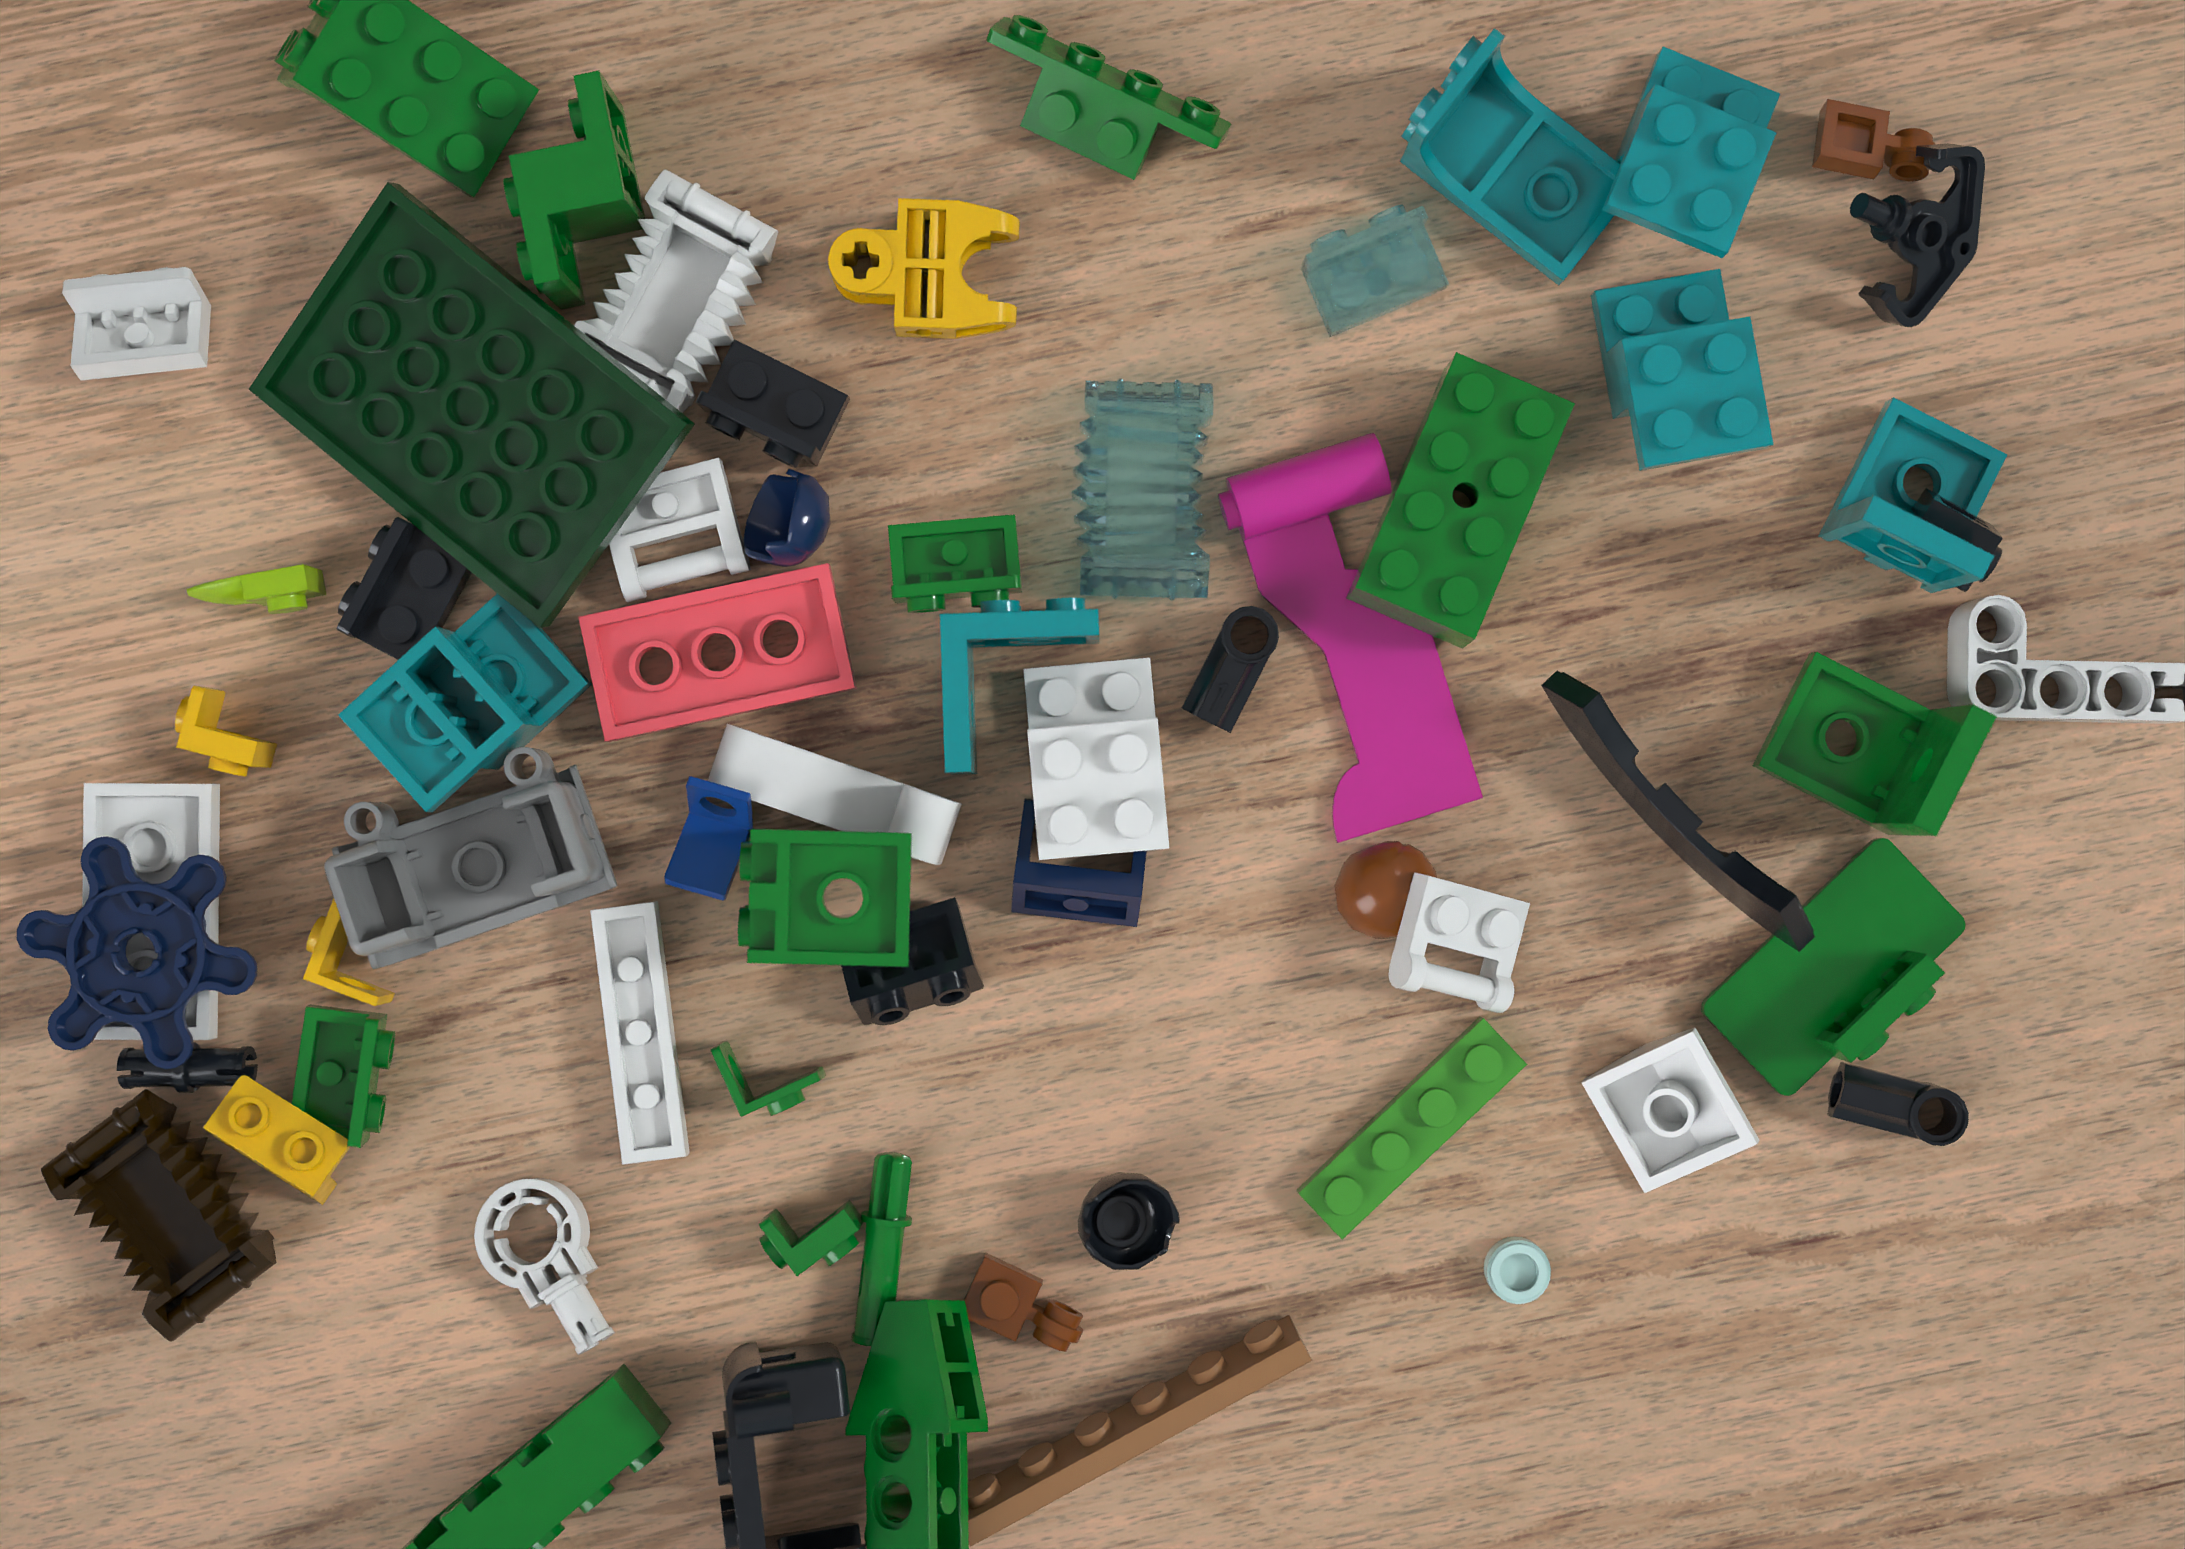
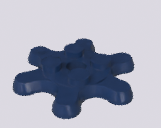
[17,836,257,1069]

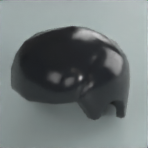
[1078,1172,1180,1270]

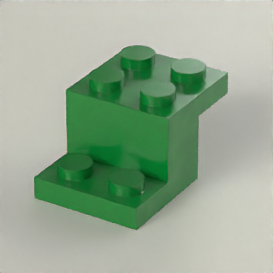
[504,70,645,310]

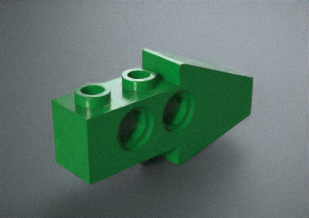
[845,1299,988,1549]

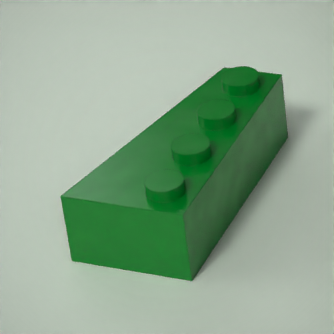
[402,1364,672,1549]

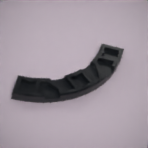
[1541,670,1815,952]

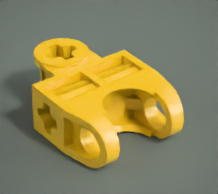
[828,198,1020,339]

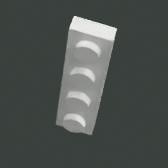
[590,901,690,1165]

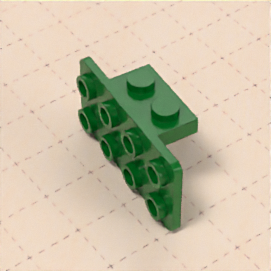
[1701,838,1966,1096]

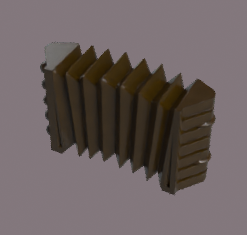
[41,1089,277,1342]

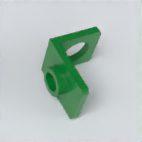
[711,1041,826,1117]

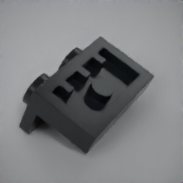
[696,339,850,469]
[337,517,472,660]
[841,897,984,1025]

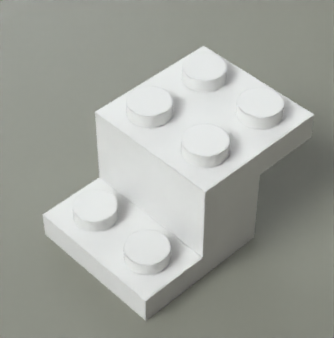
[1024,658,1169,860]

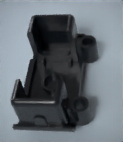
[712,1342,866,1549]

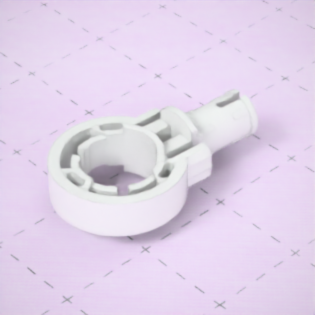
[474,1178,615,1355]

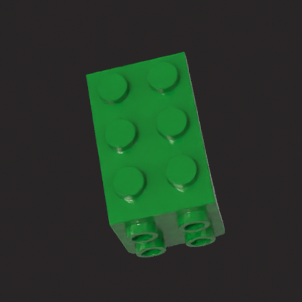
[274,0,540,198]

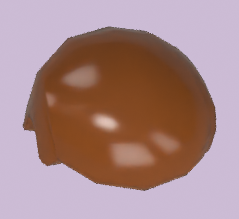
[1334,841,1437,939]

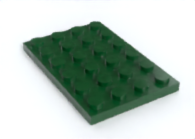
[248,182,695,628]

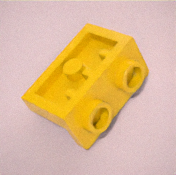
[203,1075,350,1205]

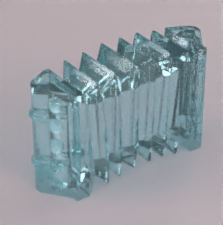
[1071,378,1214,601]

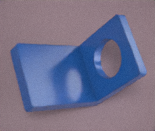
[664,776,753,901]

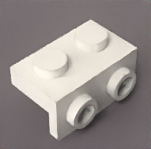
[62,267,211,381]

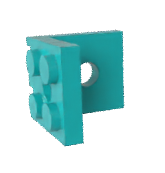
[1818,397,2007,593]
[940,598,1099,775]

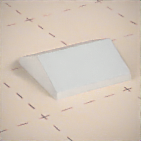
[1582,1028,1759,1193]

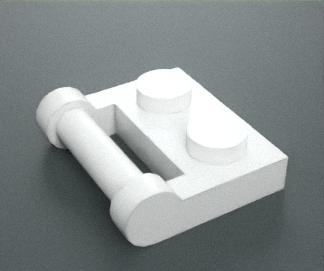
[609,458,751,602]
[1389,872,1530,1013]

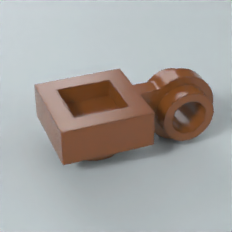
[1812,99,1935,182]
[963,1253,1084,1352]

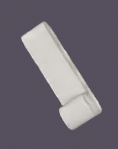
[1947,595,2185,724]
[707,724,962,865]

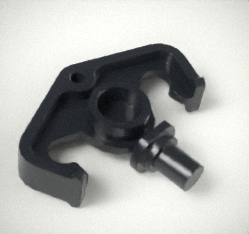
[1850,143,1985,327]

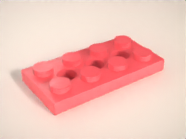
[578,563,857,742]

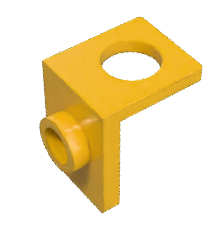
[303,898,395,1006]

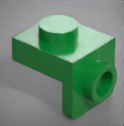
[759,1200,863,1276]

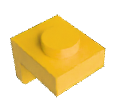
[175,685,277,777]

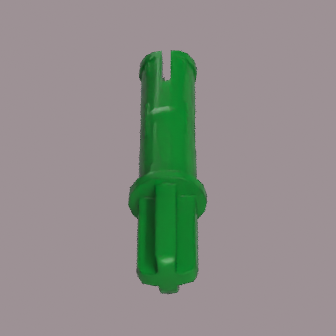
[851,1152,912,1346]

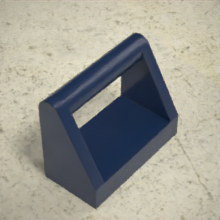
[1011,799,1147,927]

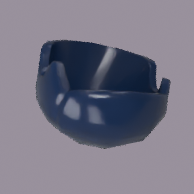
[743,469,831,567]

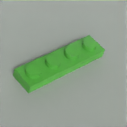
[1297,1016,1527,1240]

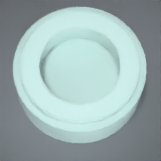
[1484,1237,1551,1304]

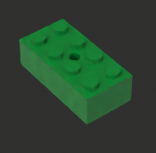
[1346,352,1575,649]

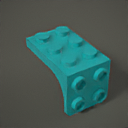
[1400,28,1620,286]

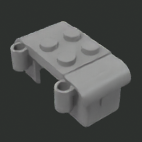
[324,747,618,969]

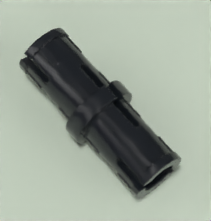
[117,1042,258,1093]

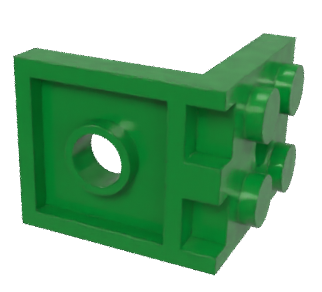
[1752,652,1997,836]
[738,828,912,967]

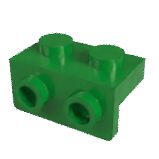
[888,514,1022,613]
[292,1004,395,1148]

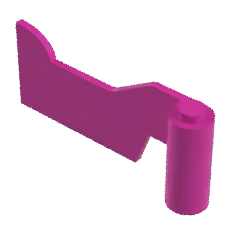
[1218,433,1483,843]

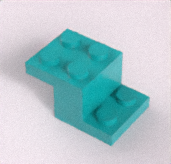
[1602,47,1780,258]
[1591,269,1774,471]
[338,593,593,812]

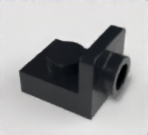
[1911,488,2003,592]

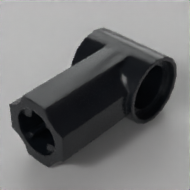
[1181,606,1279,733]
[1827,1062,1969,1146]

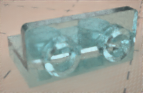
[1301,205,1449,337]

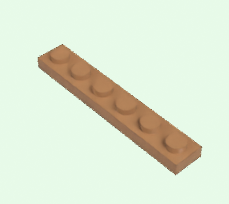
[968,1315,1312,1547]

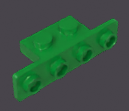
[986,15,1231,180]

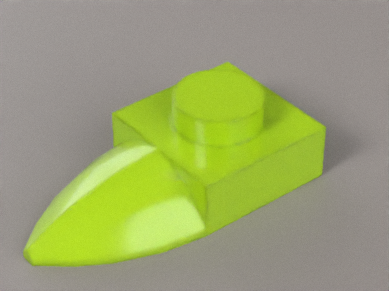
[186,564,327,614]

